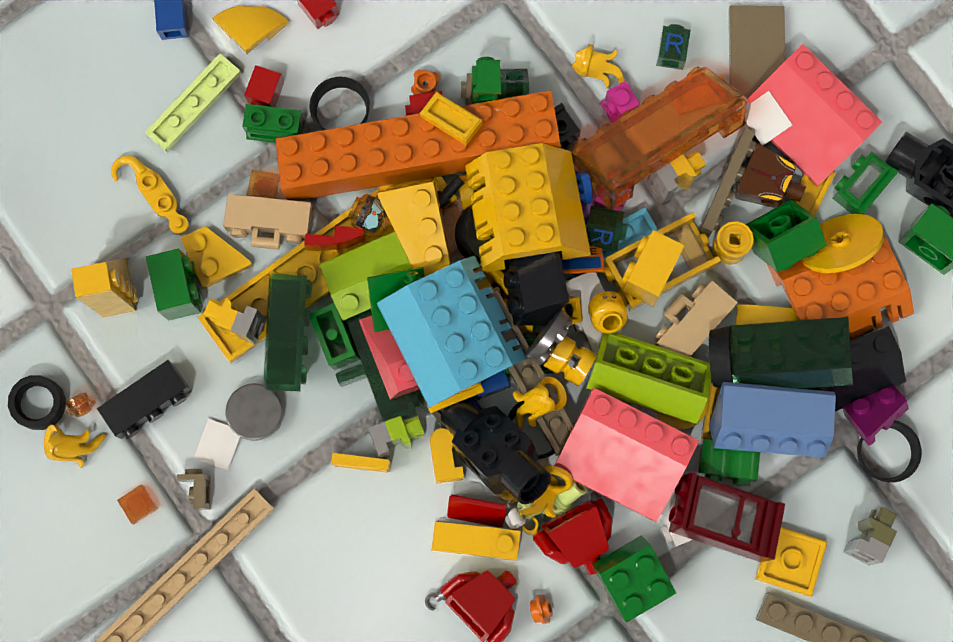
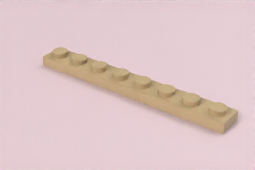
[95,488,275,642]

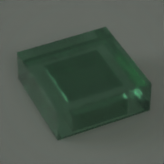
[335,364,367,387]

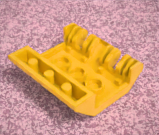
[465,143,591,272]

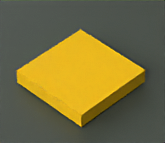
[755,527,828,597]

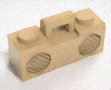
[223,194,314,250]
[655,281,738,357]

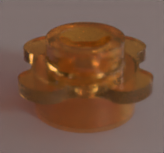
[65,393,96,418]

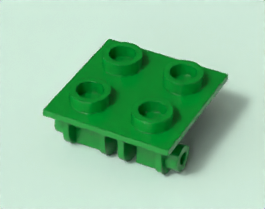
[367,267,425,332]

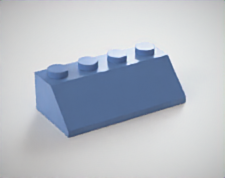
[709,382,836,458]

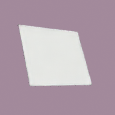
[739,91,792,146]
[194,418,240,471]

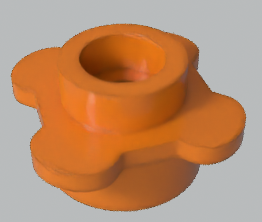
[411,69,440,95]
[530,595,553,624]

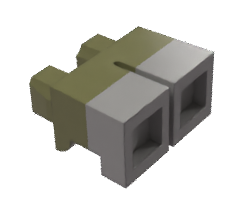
[844,506,897,566]

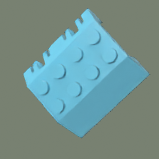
[377,256,527,408]

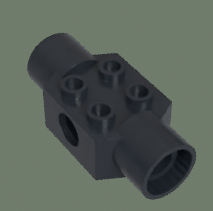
[885,131,953,218]
[441,397,551,504]

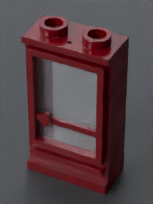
[669,472,785,562]

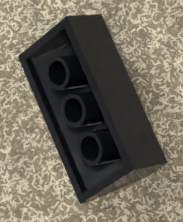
[503,251,569,326]
[783,326,906,412]

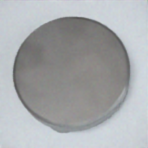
[526,310,573,365]
[225,383,283,441]

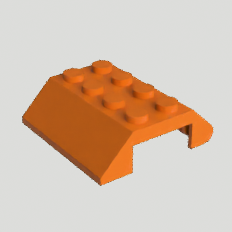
[766,236,914,357]

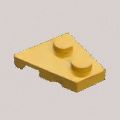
[180,226,253,289]

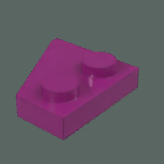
[842,385,909,446]

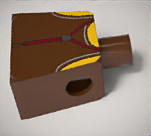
[735,143,806,208]

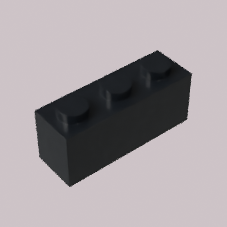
[96,360,192,439]

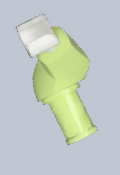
[505,481,588,530]

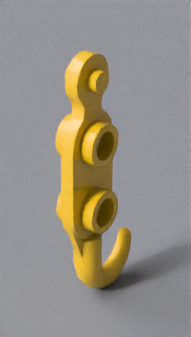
[111,155,189,235]

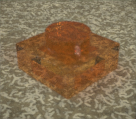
[246,170,280,199]
[117,484,158,525]

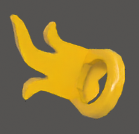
[572,44,625,88]
[513,377,567,429]
[44,425,107,468]
[519,466,573,518]

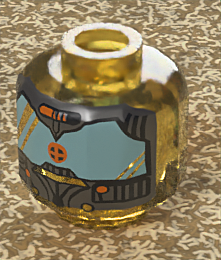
[347,194,390,235]

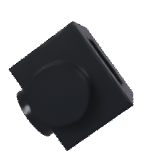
[554,103,580,150]

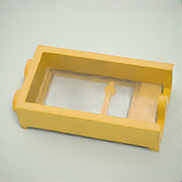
[602,212,721,312]

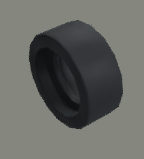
[8,375,66,430]

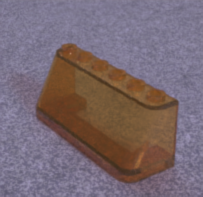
[572,66,751,211]

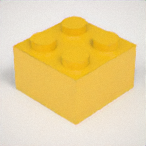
[621,230,685,307]

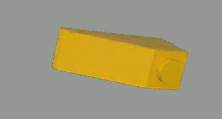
[431,522,521,561]

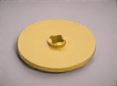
[802,214,884,273]

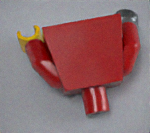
[522,491,613,575]
[425,570,517,642]

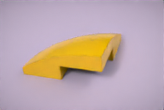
[212,5,289,54]

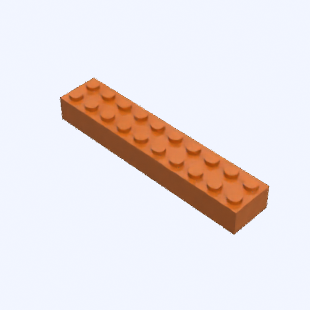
[276,90,561,201]

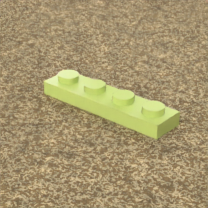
[145,53,242,153]

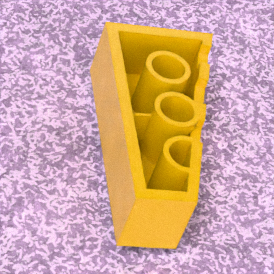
[377,180,452,277]
[71,258,139,317]

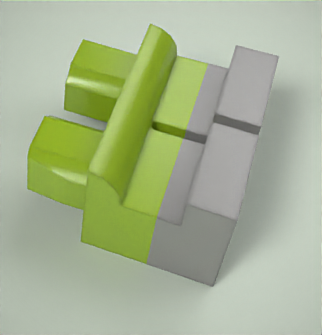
[368,416,424,459]

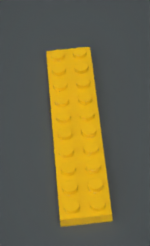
[197,176,458,363]

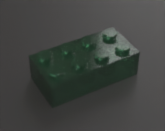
[263,271,312,391]
[731,317,854,388]

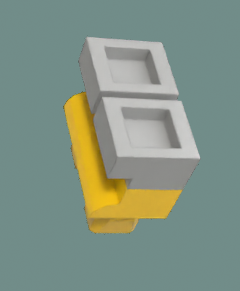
[647,151,706,206]
[204,298,267,345]

